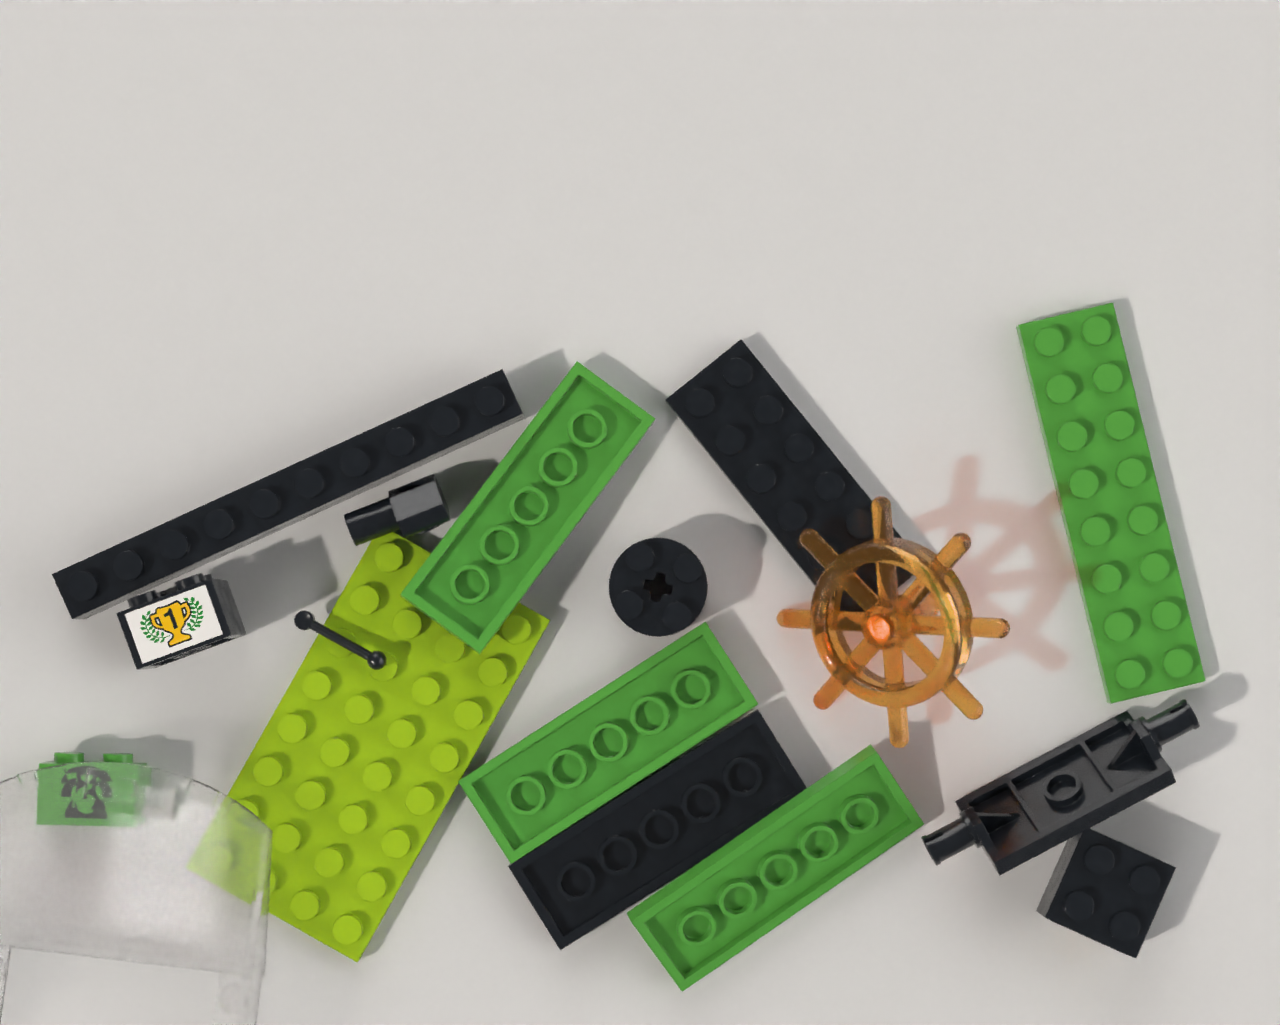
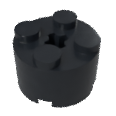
[609,538,708,637]

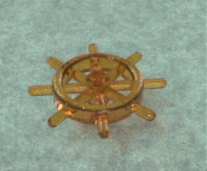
[776,496,1010,748]

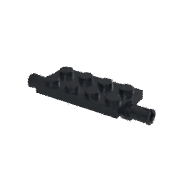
[921,699,1200,876]

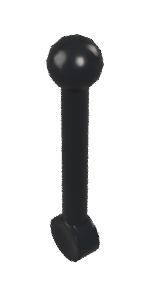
[294,610,386,670]

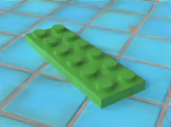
[400,361,656,655]
[458,622,758,864]
[627,744,924,992]

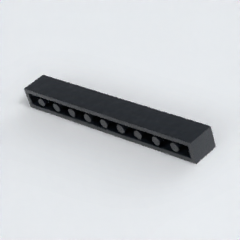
[52,369,525,619]

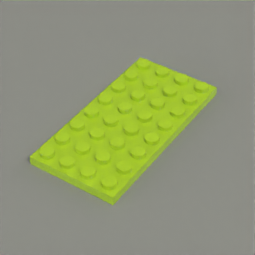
[187,532,551,962]

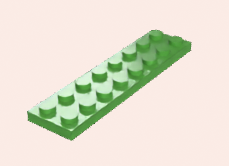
[1016,303,1206,704]

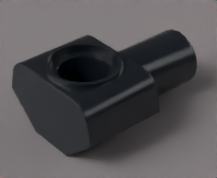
[344,474,451,546]

